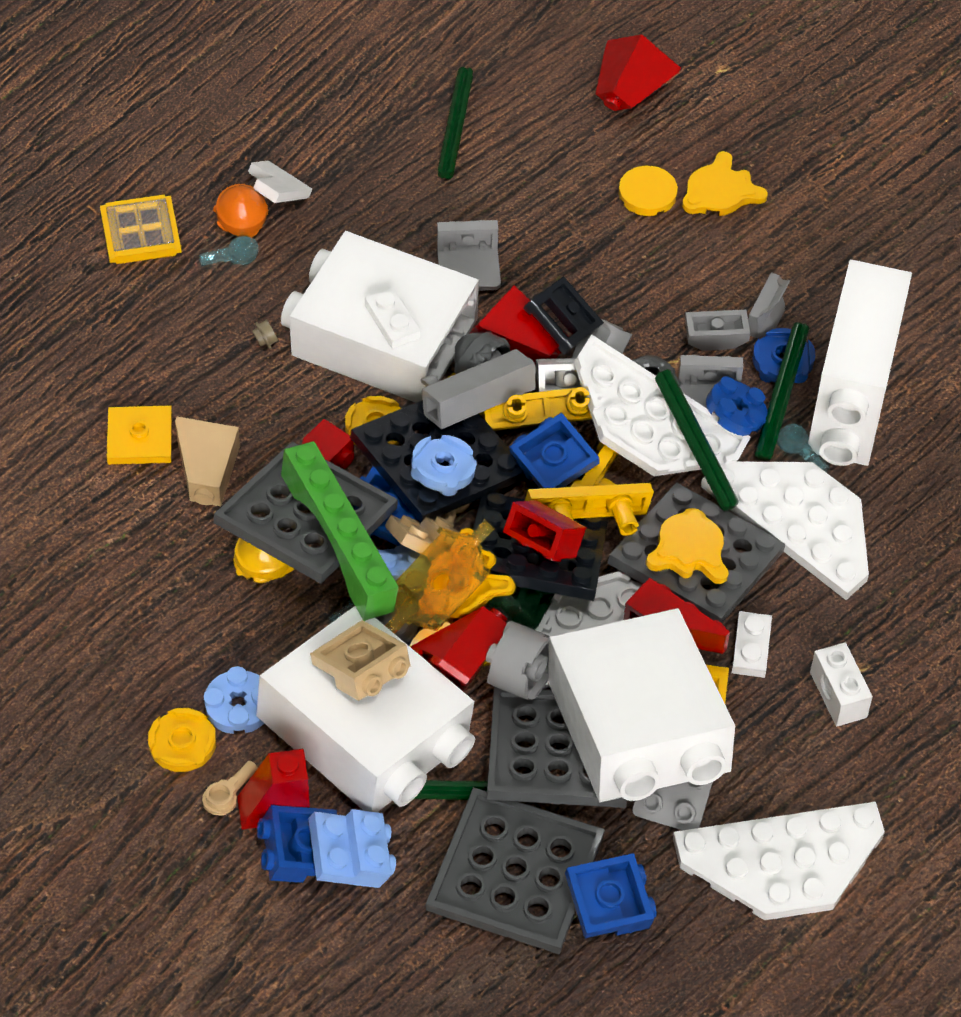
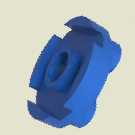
[752,328,815,383]
[706,376,768,436]

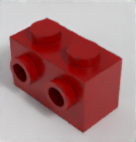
[503,500,587,562]

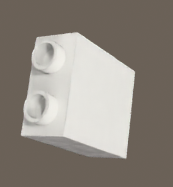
[281,231,479,403]
[807,259,912,466]
[256,606,475,812]
[548,608,735,803]

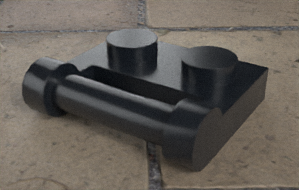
[523,276,604,355]

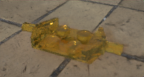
[385,519,495,634]

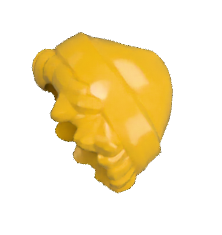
[233,538,294,583]

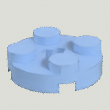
[411,435,477,496]
[204,666,264,734]

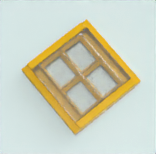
[100,194,182,264]

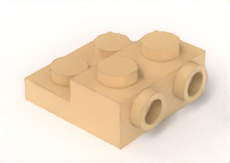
[385,515,459,561]
[310,620,411,701]

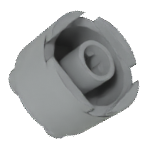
[486,621,550,700]

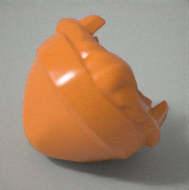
[213,184,269,239]

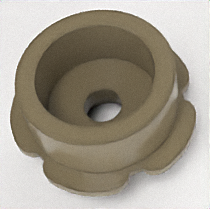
[252,319,279,349]

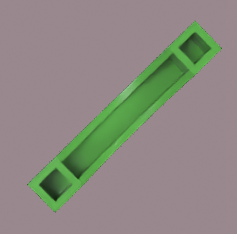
[281,441,399,621]

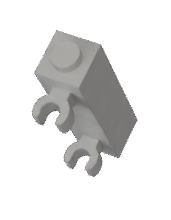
[421,349,537,429]

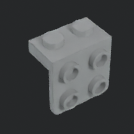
[437,220,501,291]
[678,355,743,414]
[632,782,713,830]

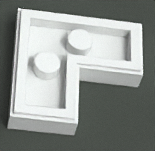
[248,161,312,203]

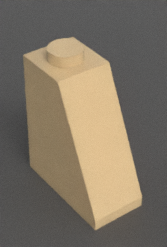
[175,416,240,506]

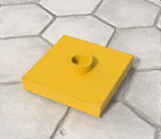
[107,406,172,465]

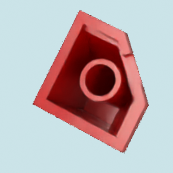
[595,34,681,111]
[469,285,568,366]
[411,606,508,692]
[237,749,310,830]

